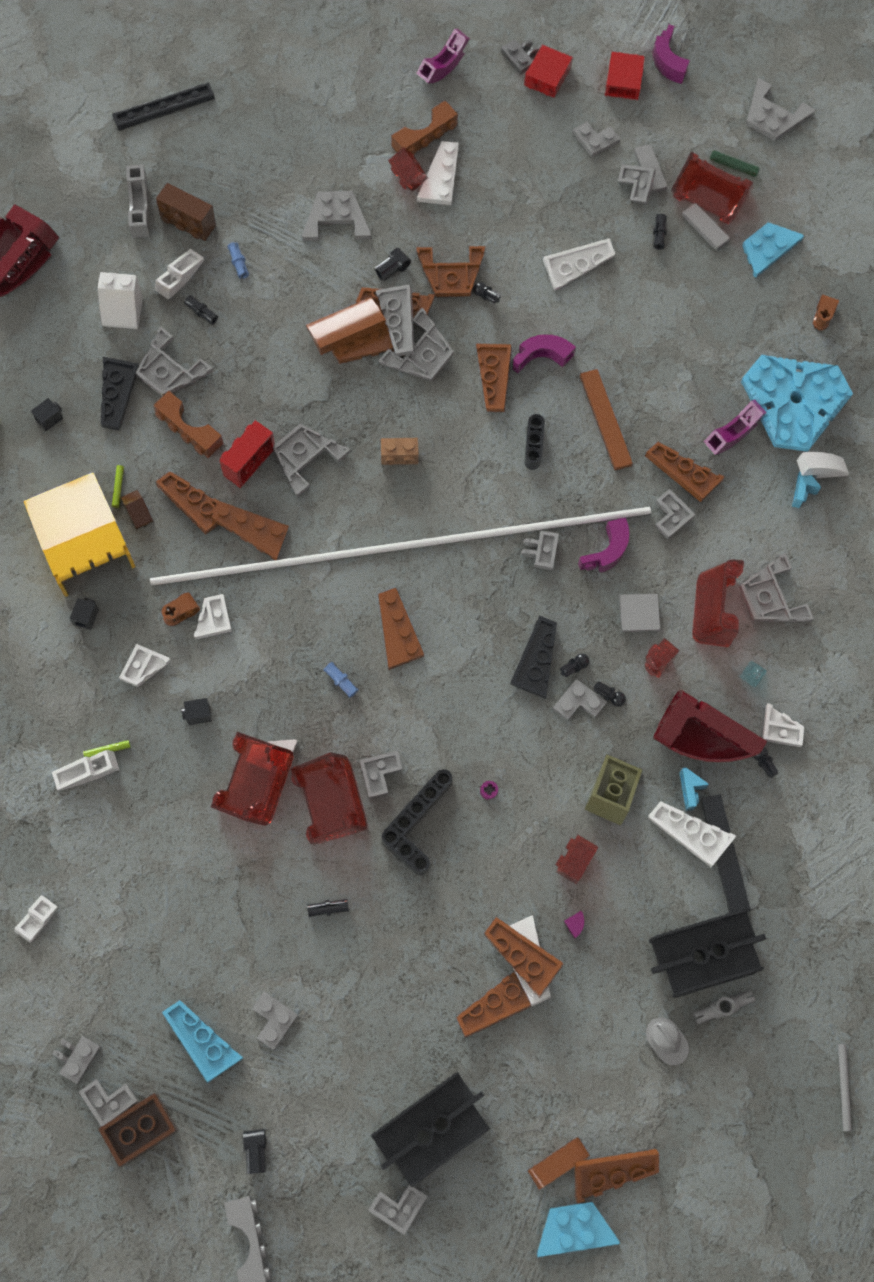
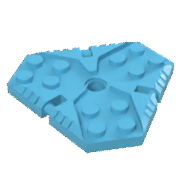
[741,355,853,452]

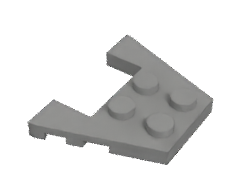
[746,78,815,141]
[302,191,371,241]
[378,308,454,381]
[136,327,213,397]
[273,424,351,498]
[739,553,814,622]

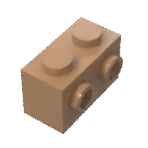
[381,438,418,465]

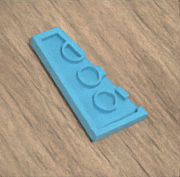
[162,1000,243,1083]

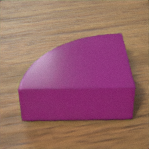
[564,911,584,939]

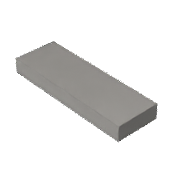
[634,144,667,194]
[682,203,730,251]

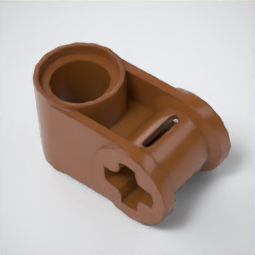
[813,294,839,330]
[162,592,200,626]

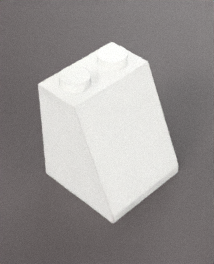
[97,272,143,329]

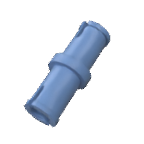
[228,242,249,279]
[324,662,359,698]

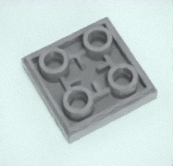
[619,594,660,633]

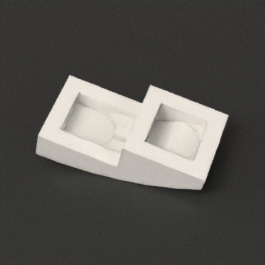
[14,895,58,943]

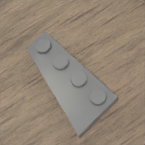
[375,285,415,356]

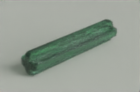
[710,150,760,177]

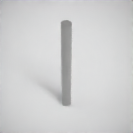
[838,1044,852,1131]

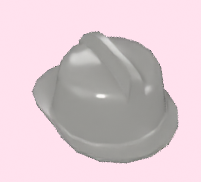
[646,1018,689,1065]

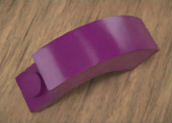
[653,24,690,84]
[416,28,470,83]
[512,334,576,374]
[703,400,767,455]
[578,517,629,573]

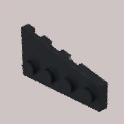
[101,357,139,431]
[510,615,557,699]

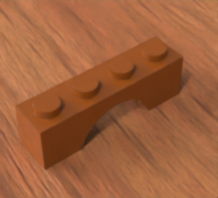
[391,101,458,160]
[153,391,224,458]

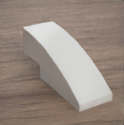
[155,249,204,300]
[797,452,849,478]
[52,750,119,791]

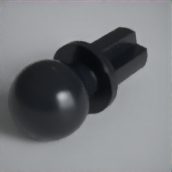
[473,282,501,303]
[560,653,590,677]
[594,681,626,707]
[753,747,778,778]

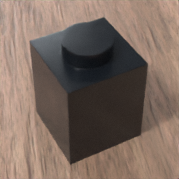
[31,398,63,431]
[69,598,99,630]
[181,698,212,725]

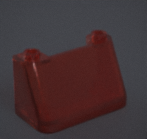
[671,152,754,224]
[692,559,744,647]
[211,732,293,826]
[290,752,368,845]

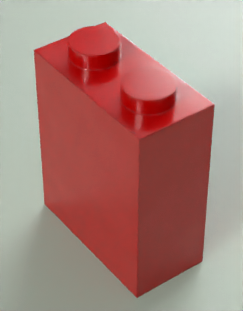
[524,44,573,98]
[605,51,645,100]

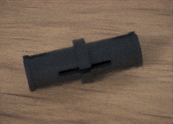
[653,214,667,250]
[184,295,218,325]
[307,899,349,917]

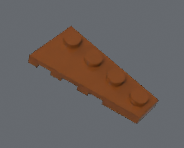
[484,917,563,998]

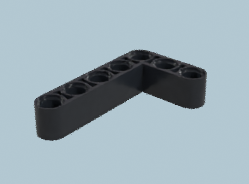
[382,769,453,875]

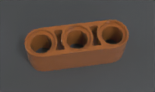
[528,1137,590,1190]

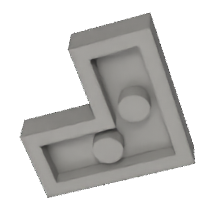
[573,122,620,158]
[618,164,656,204]
[655,489,696,540]
[552,679,607,721]
[360,751,403,799]
[252,992,298,1050]
[79,1079,139,1127]
[368,1184,427,1235]

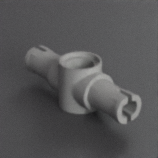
[693,989,755,1025]

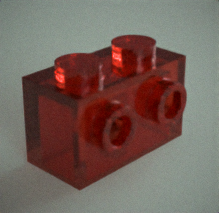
[388,147,428,191]
[644,638,680,678]
[555,835,598,885]

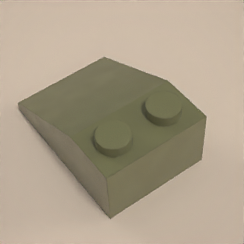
[584,754,642,825]

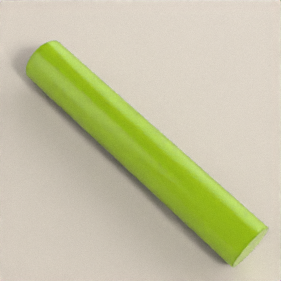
[112,465,124,508]
[83,740,131,758]

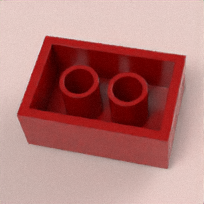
[220,420,275,488]

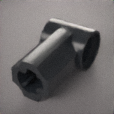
[374,248,411,281]
[243,1129,266,1174]

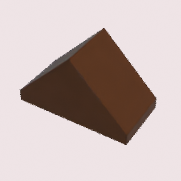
[121,490,154,529]

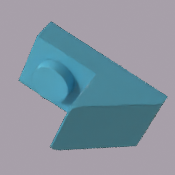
[792,471,821,508]
[679,768,709,811]

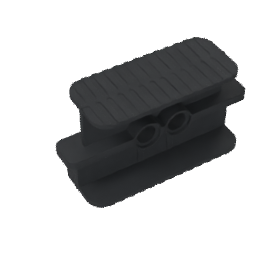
[649,908,766,998]
[371,1072,490,1187]

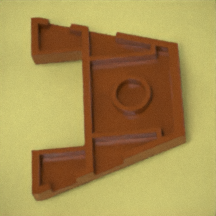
[416,246,485,297]

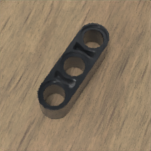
[524,414,545,470]

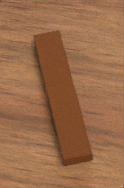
[580,369,633,471]

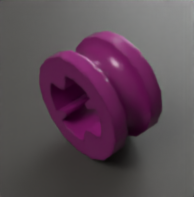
[480,781,498,800]

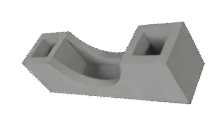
[126,165,150,238]
[224,1196,271,1282]

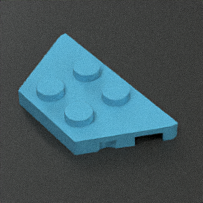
[742,222,804,278]
[537,1202,619,1257]

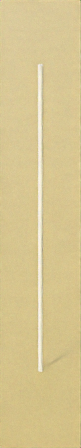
[150,507,651,586]

